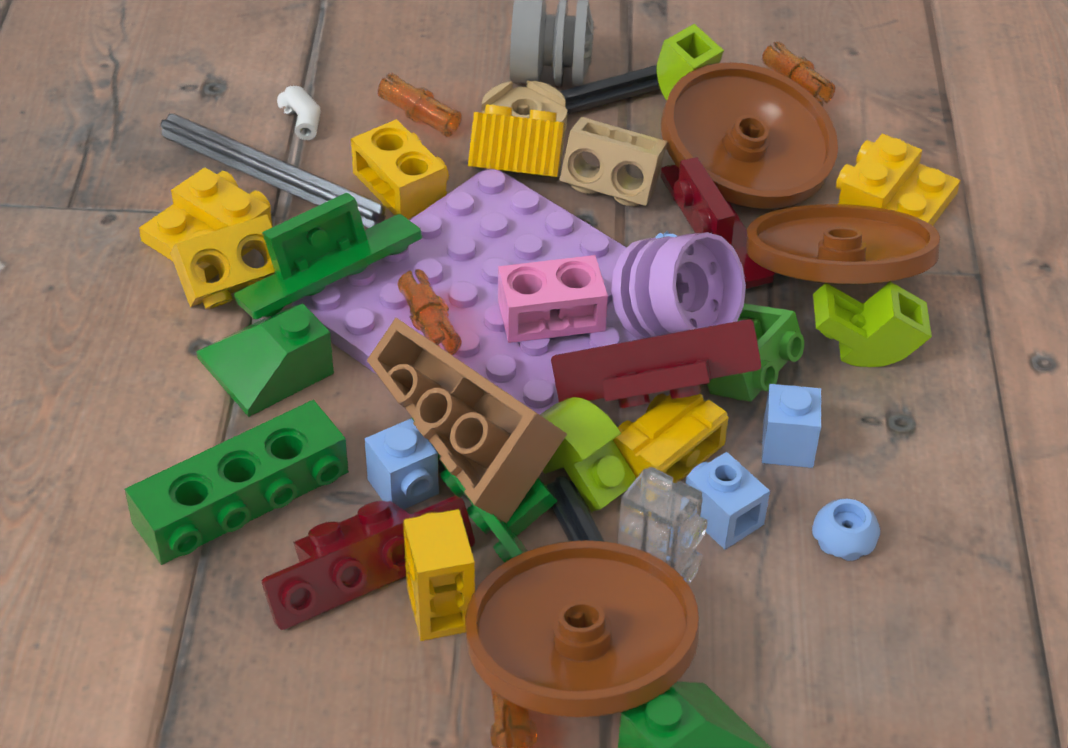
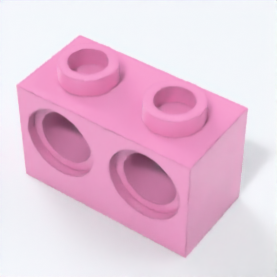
[498,255,608,343]

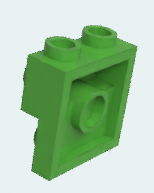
[707,303,804,402]

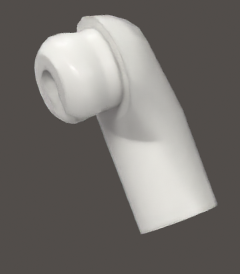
[277,85,321,140]

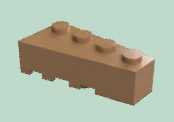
[367,318,567,523]

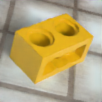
[351,119,449,219]
[170,214,275,309]
[403,509,475,641]

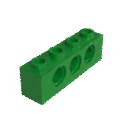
[124,399,349,565]

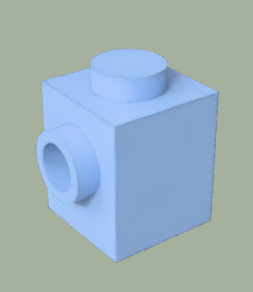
[762,384,821,468]
[365,418,439,510]
[683,452,770,550]

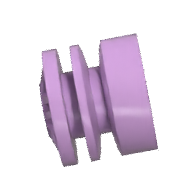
[611,232,746,339]

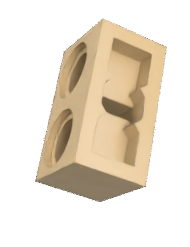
[559,117,667,206]

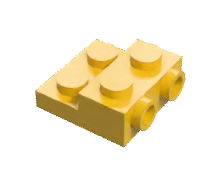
[836,134,961,226]
[139,167,272,283]

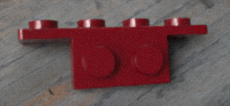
[660,157,775,289]
[551,319,762,408]
[261,495,475,630]

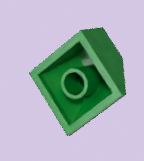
[196,303,334,417]
[618,681,771,748]

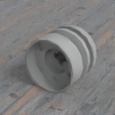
[510,0,594,87]

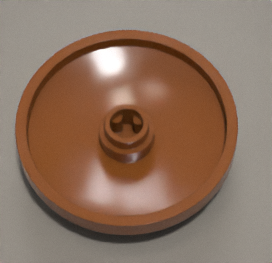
[661,63,838,209]
[746,204,940,284]
[465,541,699,717]

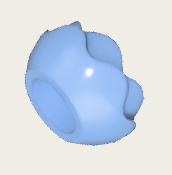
[812,499,880,561]

